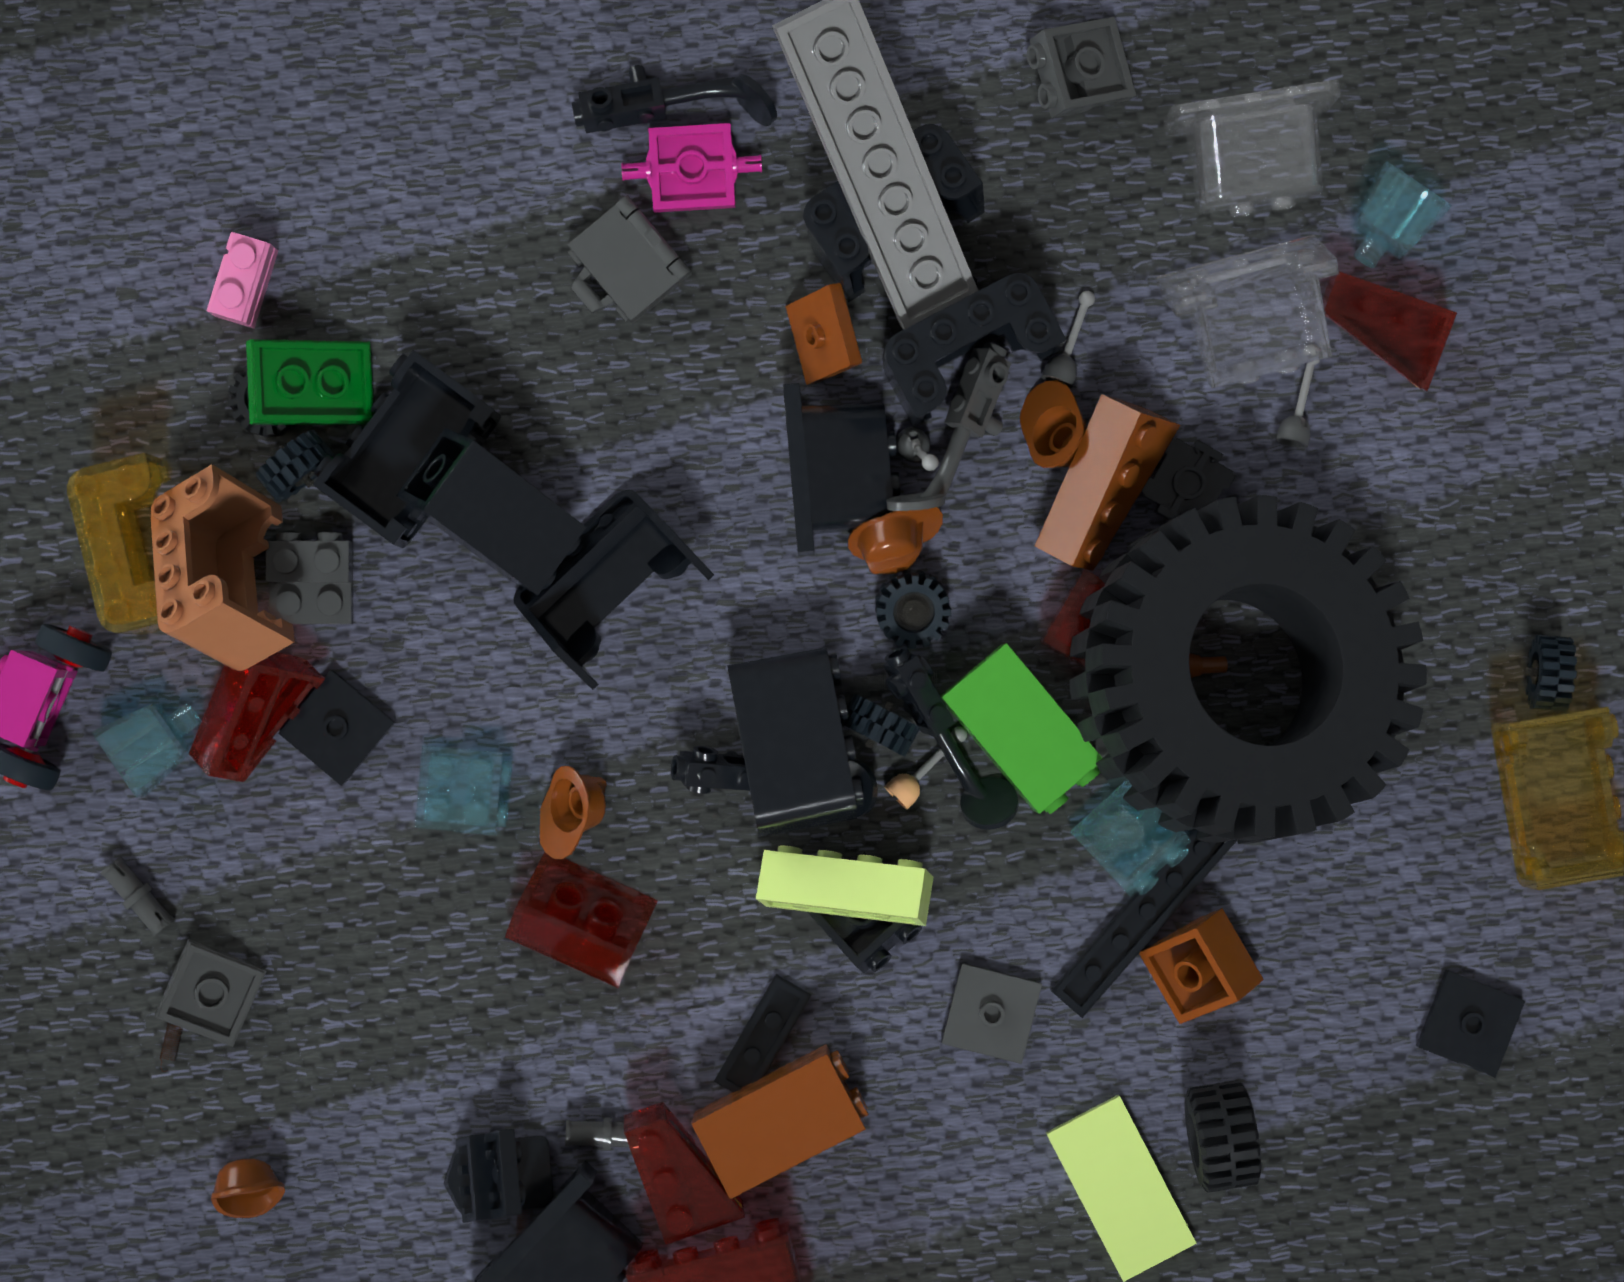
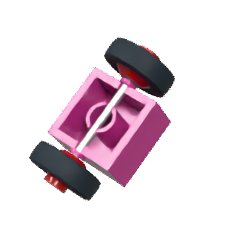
[0,624,112,790]

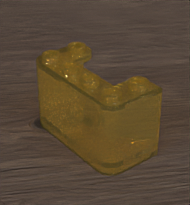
[67,453,171,635]
[1491,707,1624,890]

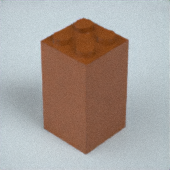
[691,1044,869,1199]

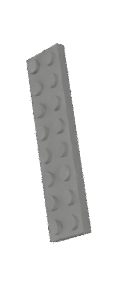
[772,0,978,329]

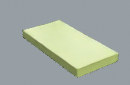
[1046,1094,1197,1282]

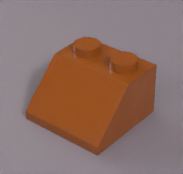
[1139,908,1264,1024]

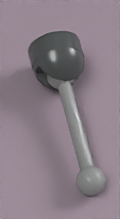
[1041,291,1095,388]
[1276,349,1321,448]
[896,427,939,471]

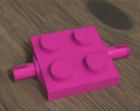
[621,123,762,213]

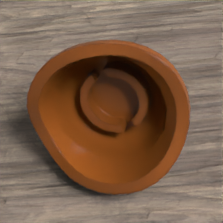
[211,1159,285,1218]

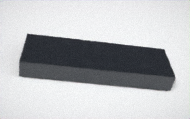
[714,974,812,1093]

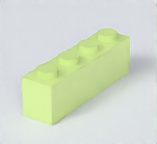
[756,845,934,926]

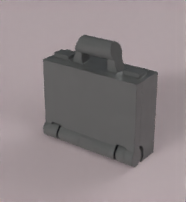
[567,195,692,325]

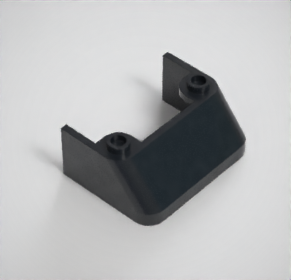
[514,489,714,690]

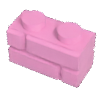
[207,232,279,328]

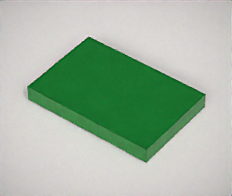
[246,339,373,425]

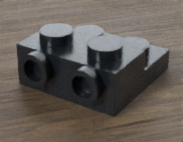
[808,852,922,973]

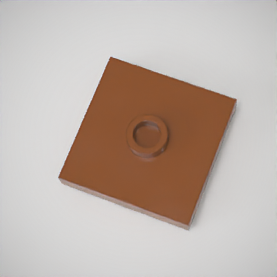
[785,283,862,385]

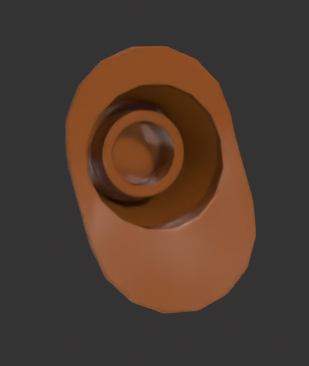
[1020,380,1088,468]
[848,507,943,575]
[540,766,607,859]

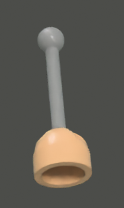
[884,726,967,810]

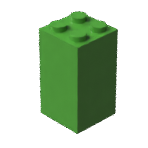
[940,643,1102,814]

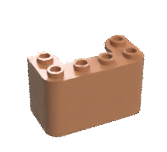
[151,464,295,671]

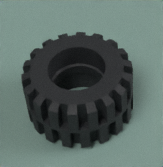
[1185,1080,1262,1193]

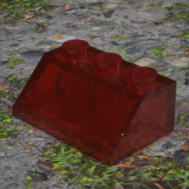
[505,852,658,988]

